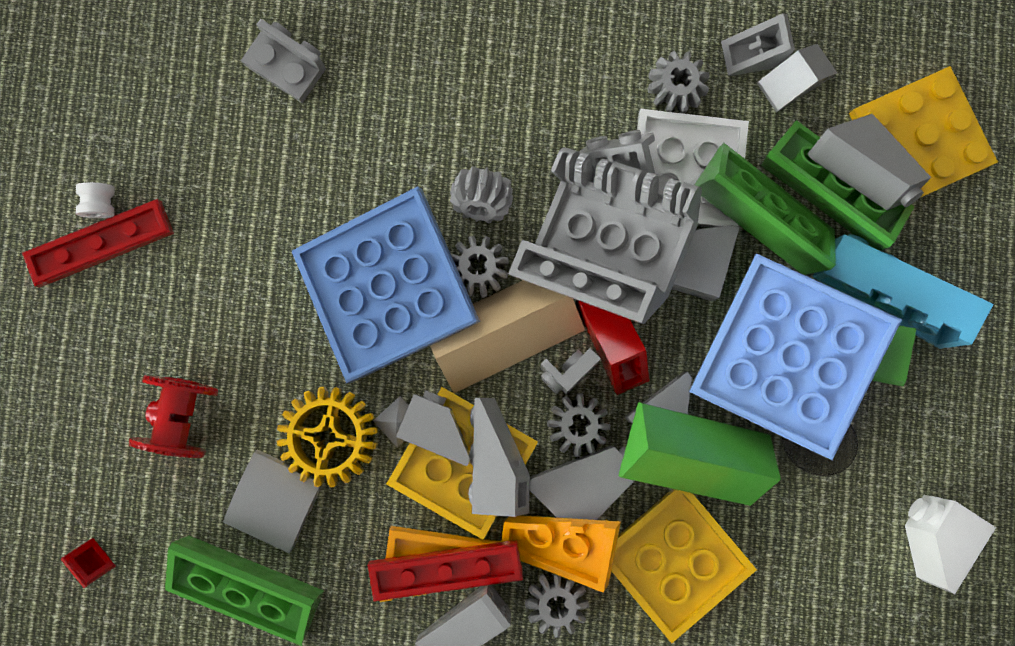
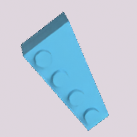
[813,234,994,349]

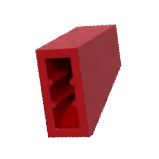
[576,300,650,396]

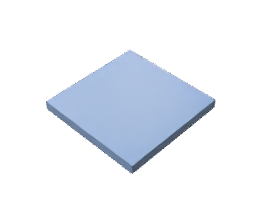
[689,254,902,460]

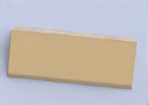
[430,280,585,394]

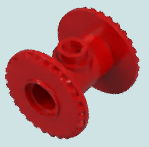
[128,375,218,458]

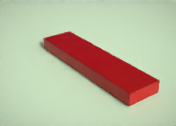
[22,199,174,288]
[367,540,523,602]

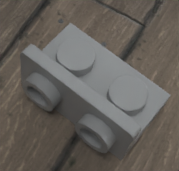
[240,19,326,103]
[579,130,655,182]
[541,348,601,395]

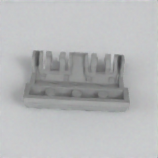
[508,147,702,324]

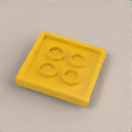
[849,66,998,198]
[386,387,538,540]
[611,489,757,643]

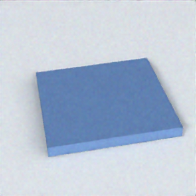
[292,186,480,383]

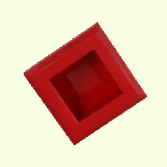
[61,538,116,588]

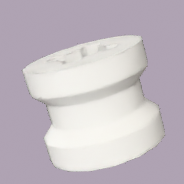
[76,182,115,218]

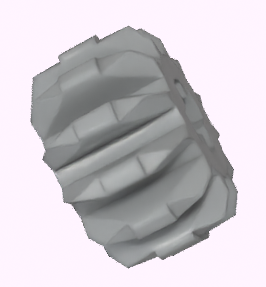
[647,50,710,114]
[450,166,513,223]
[451,236,509,298]
[547,394,610,457]
[525,574,589,638]

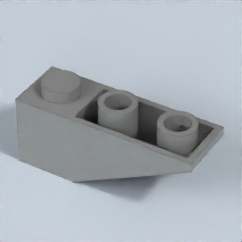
[468,398,530,517]

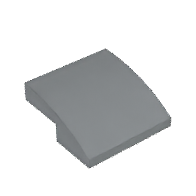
[223,449,324,554]

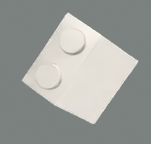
[905,494,996,594]

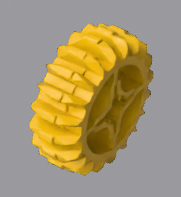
[277,387,378,487]

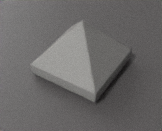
[373,396,409,448]

